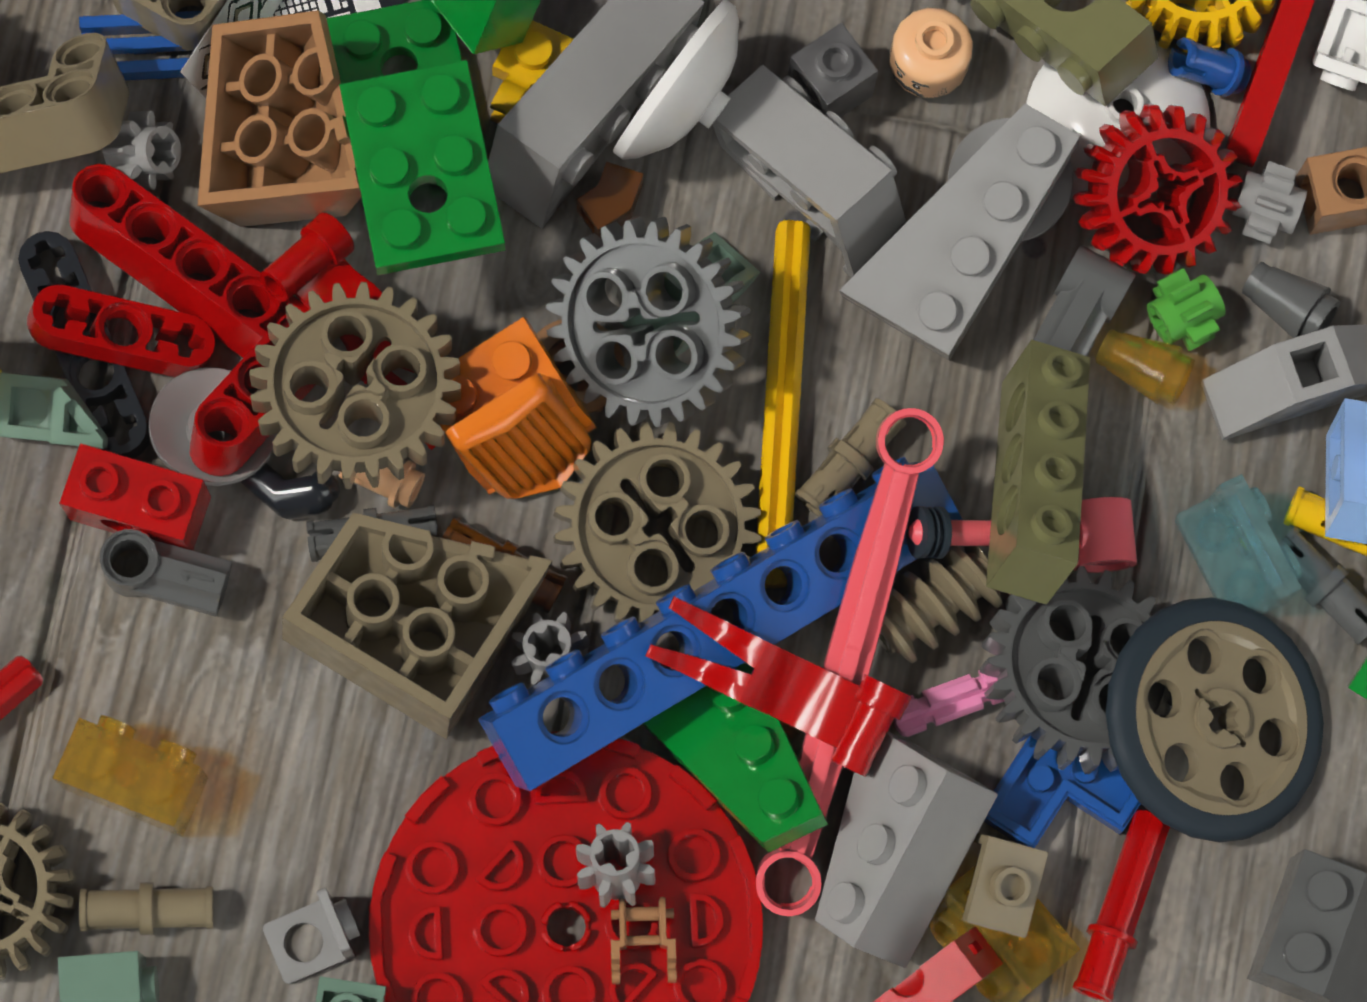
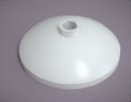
[613,0,739,160]
[1026,40,1210,201]

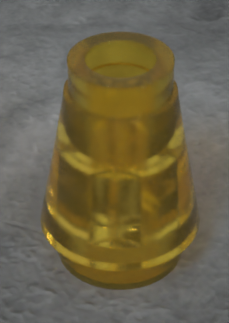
[1096,329,1195,405]

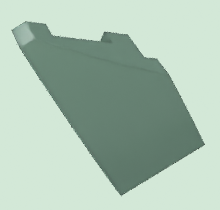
[0,372,108,449]

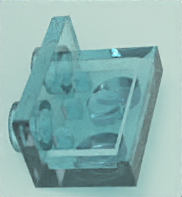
[1175,474,1302,615]

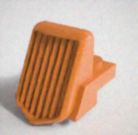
[439,317,597,499]

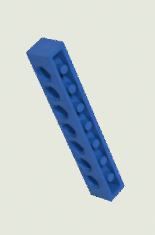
[478,457,963,791]

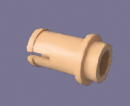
[339,460,425,508]

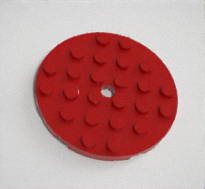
[369,731,763,1002]

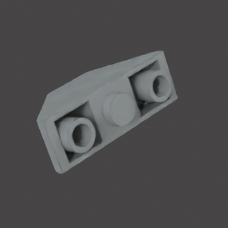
[1201,324,1367,441]

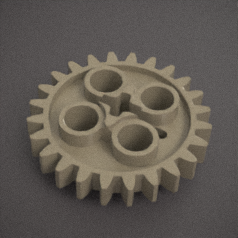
[249,282,461,489]
[553,422,761,623]

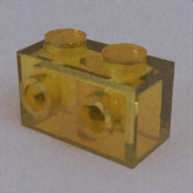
[53,715,208,837]

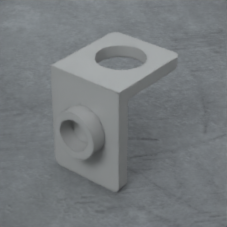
[263,888,360,984]

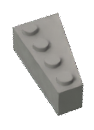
[839,104,1080,361]

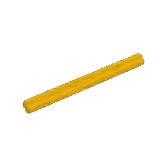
[755,220,811,589]

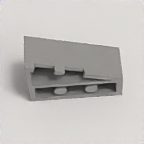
[713,65,906,278]
[815,732,998,968]

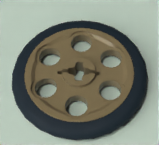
[1106,597,1324,842]

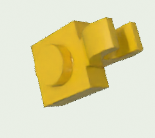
[490,20,573,124]

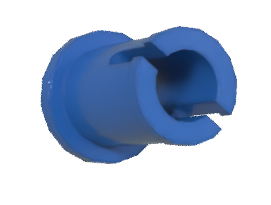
[1168,37,1251,97]

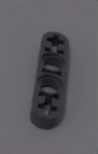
[18,231,150,459]

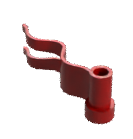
[260,212,436,450]
[645,596,912,777]

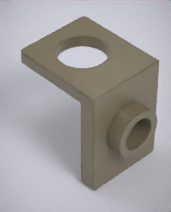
[962,833,1049,938]

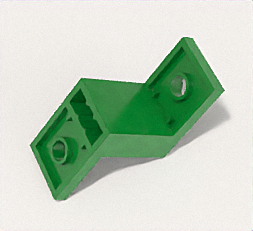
[326,0,506,275]

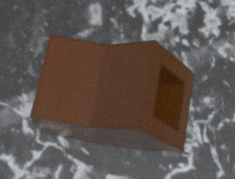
[576,161,644,238]

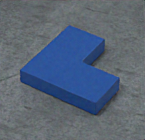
[984,736,1141,848]

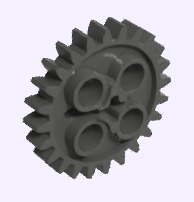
[546,216,751,427]
[980,566,1172,774]

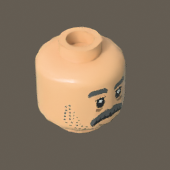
[889,8,973,98]

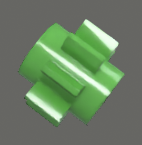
[1147,268,1226,351]

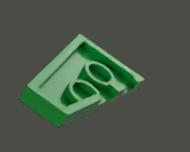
[642,662,828,853]

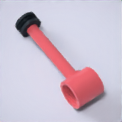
[906,497,1137,573]

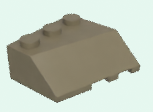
[282,513,553,739]

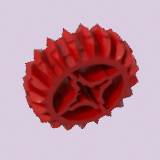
[1072,104,1244,274]

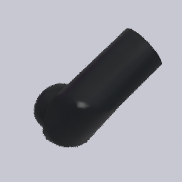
[241,463,340,520]

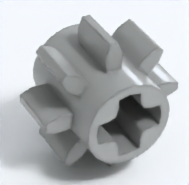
[103,111,181,190]
[1231,161,1307,244]
[511,612,591,686]
[576,822,656,908]

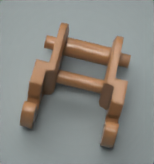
[611,897,677,984]

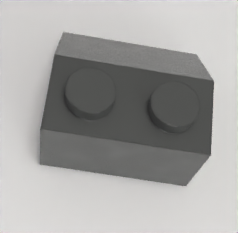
[1247,849,1367,1002]

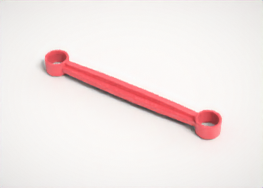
[755,408,944,916]

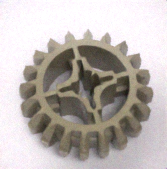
[0,803,76,980]

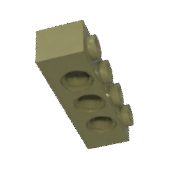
[986,339,1090,605]

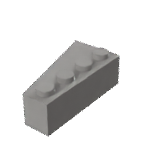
[488,0,705,229]

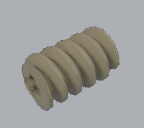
[878,546,1003,663]

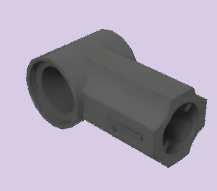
[1033,245,1136,356]
[100,529,232,617]

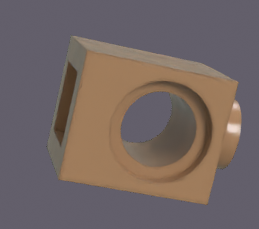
[1296,147,1367,235]

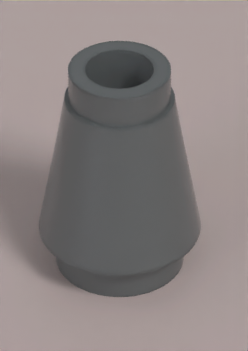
[1242,262,1341,338]

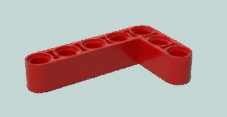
[69,164,316,476]

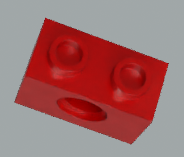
[59,443,211,551]

